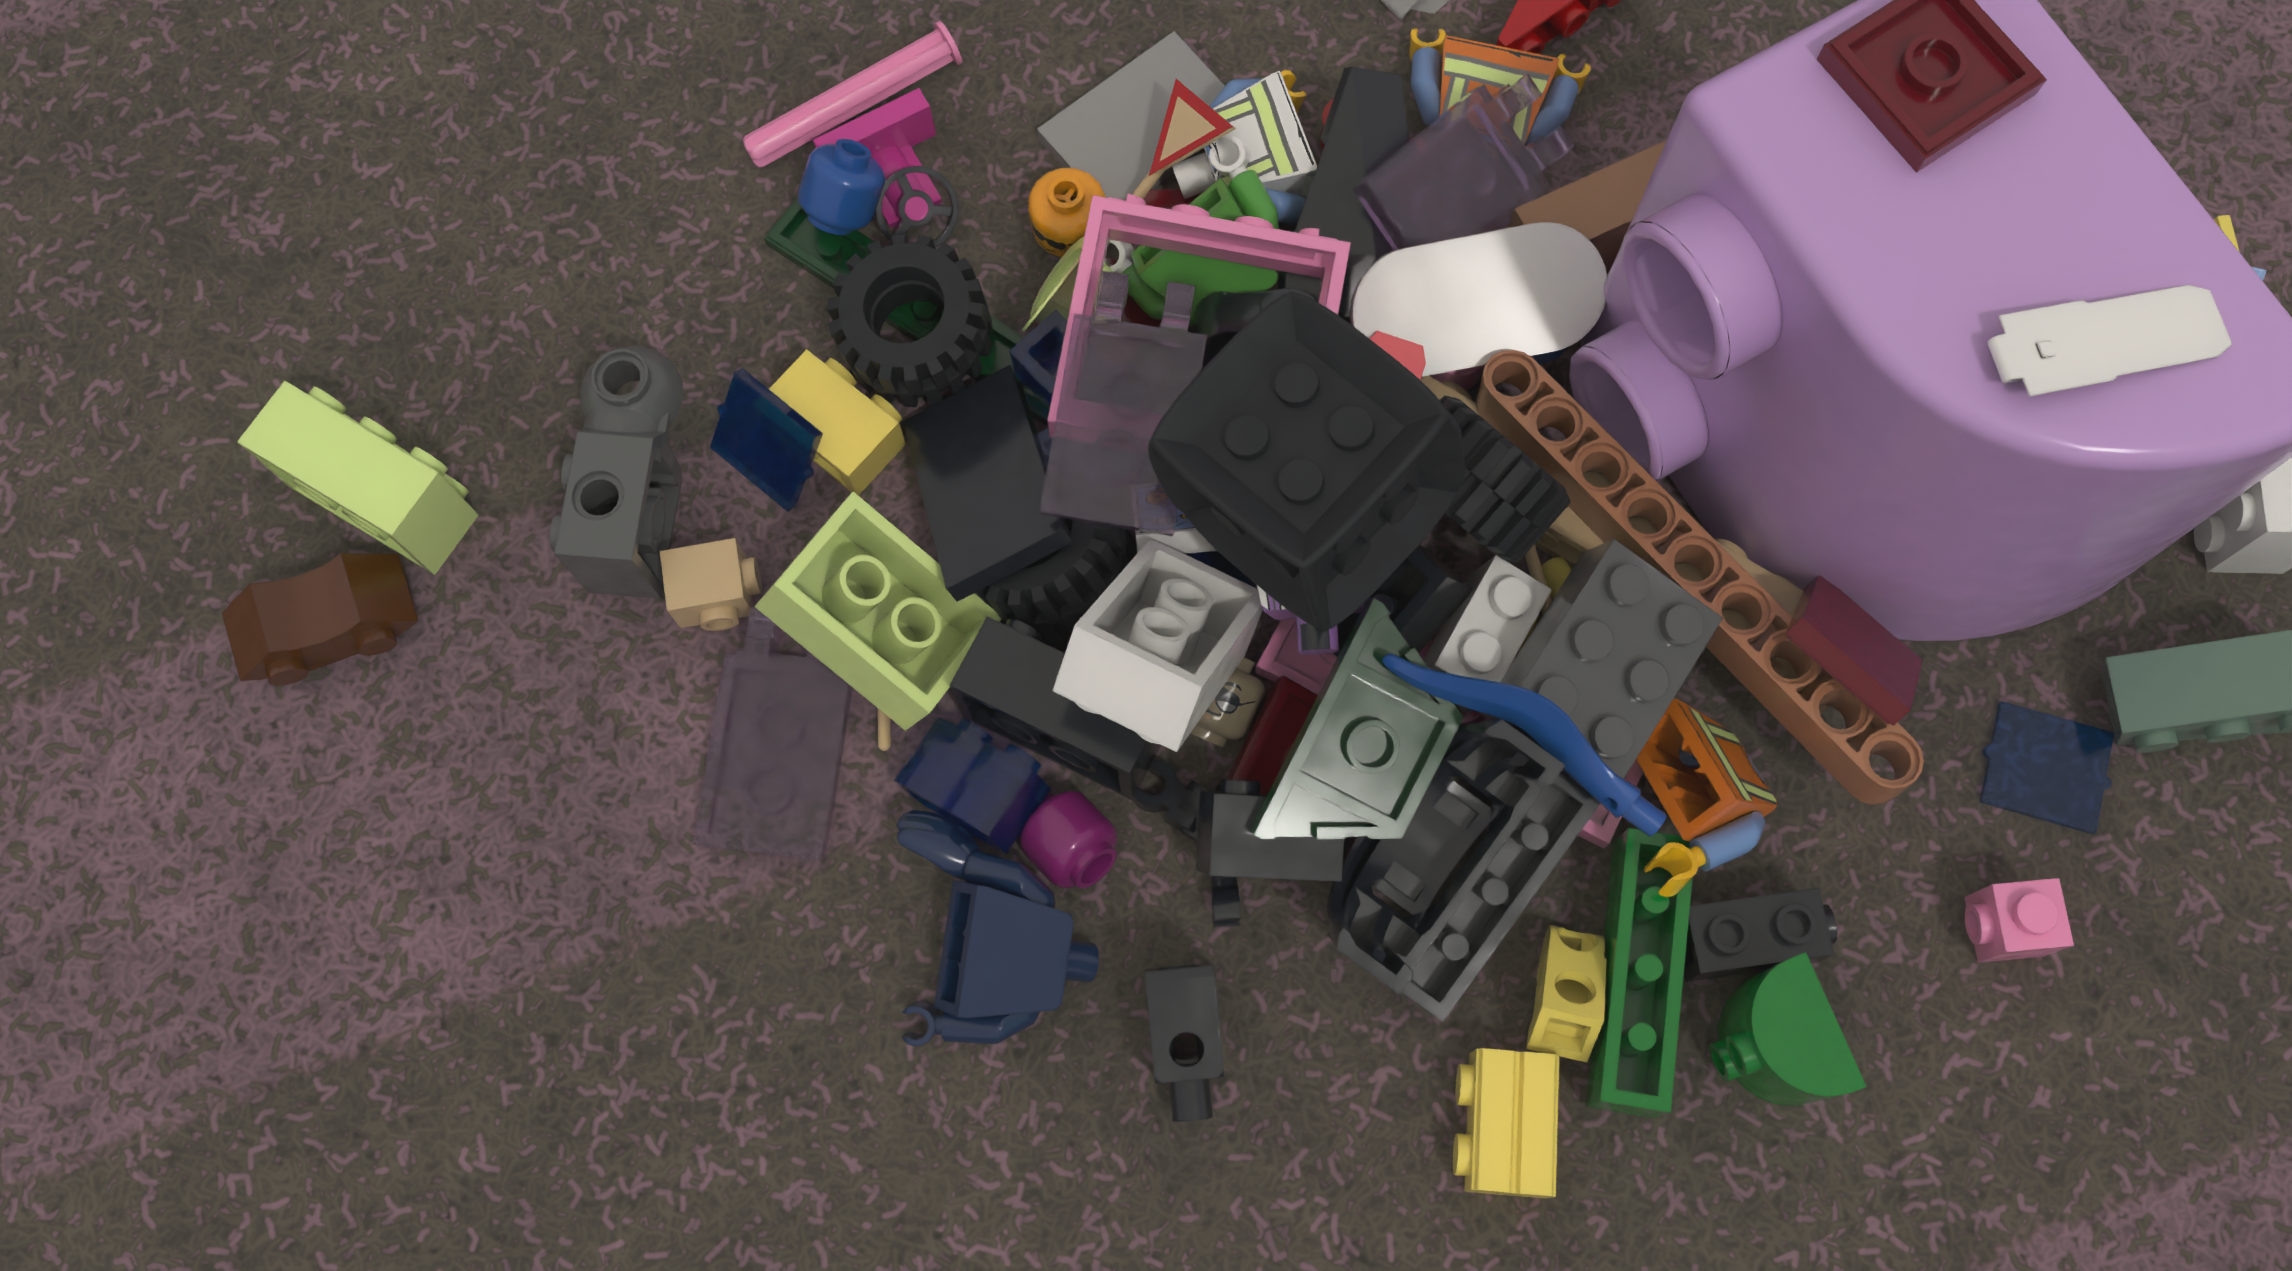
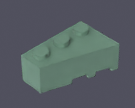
[2101,630,2292,753]

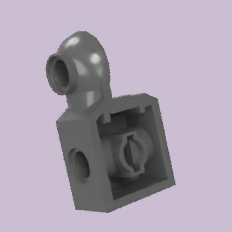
[550,345,683,599]

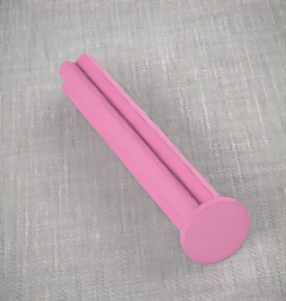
[743,21,962,167]

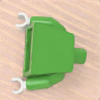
[1105,136,1279,327]

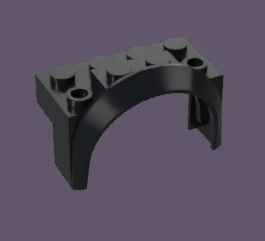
[1327,720,1601,1022]

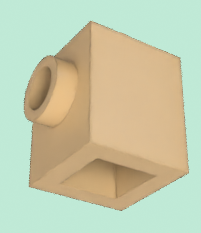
[660,538,763,631]

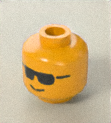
[1028,168,1106,258]

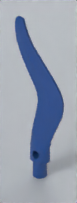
[1382,653,1667,837]

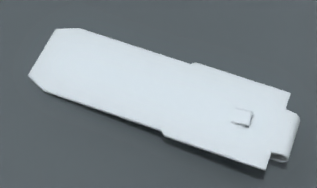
[1987,285,2232,397]

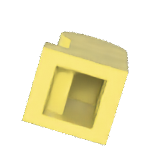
[1526,925,1607,1063]

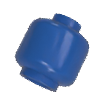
[798,139,885,235]

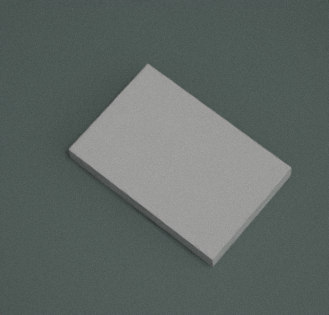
[1037,31,1225,200]

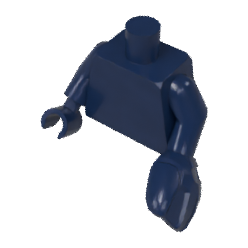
[896,810,1099,1047]

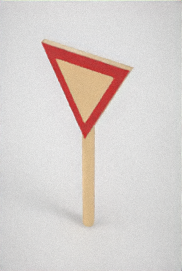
[1108,79,1236,246]

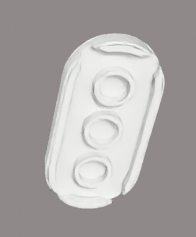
[1350,222,1607,376]

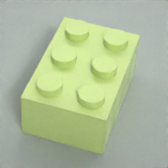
[237,380,479,575]
[754,491,1002,731]

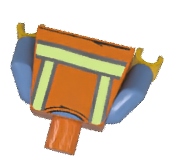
[1409,28,1591,161]
[1636,698,1777,897]

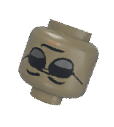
[1191,658,1266,748]

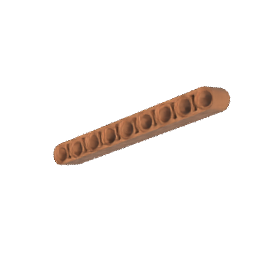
[1476,350,1924,805]

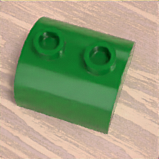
[1709,952,1867,1106]

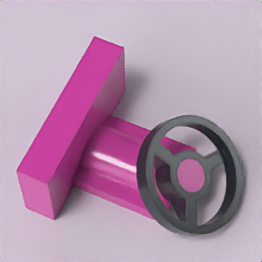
[813,88,959,247]

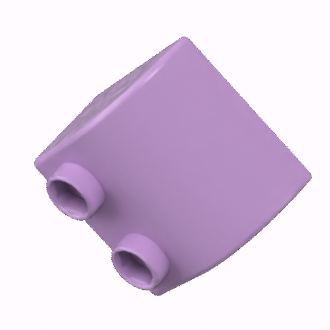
[1569,0,2292,641]

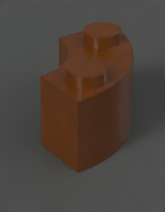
[222,553,418,686]

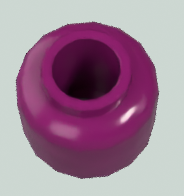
[1020,791,1117,888]

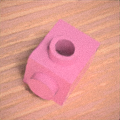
[1964,878,2074,963]

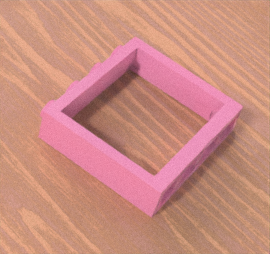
[1048,193,1351,455]

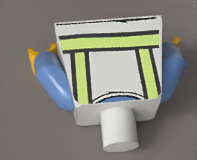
[1172,70,1317,226]

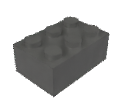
[1480,539,1723,786]

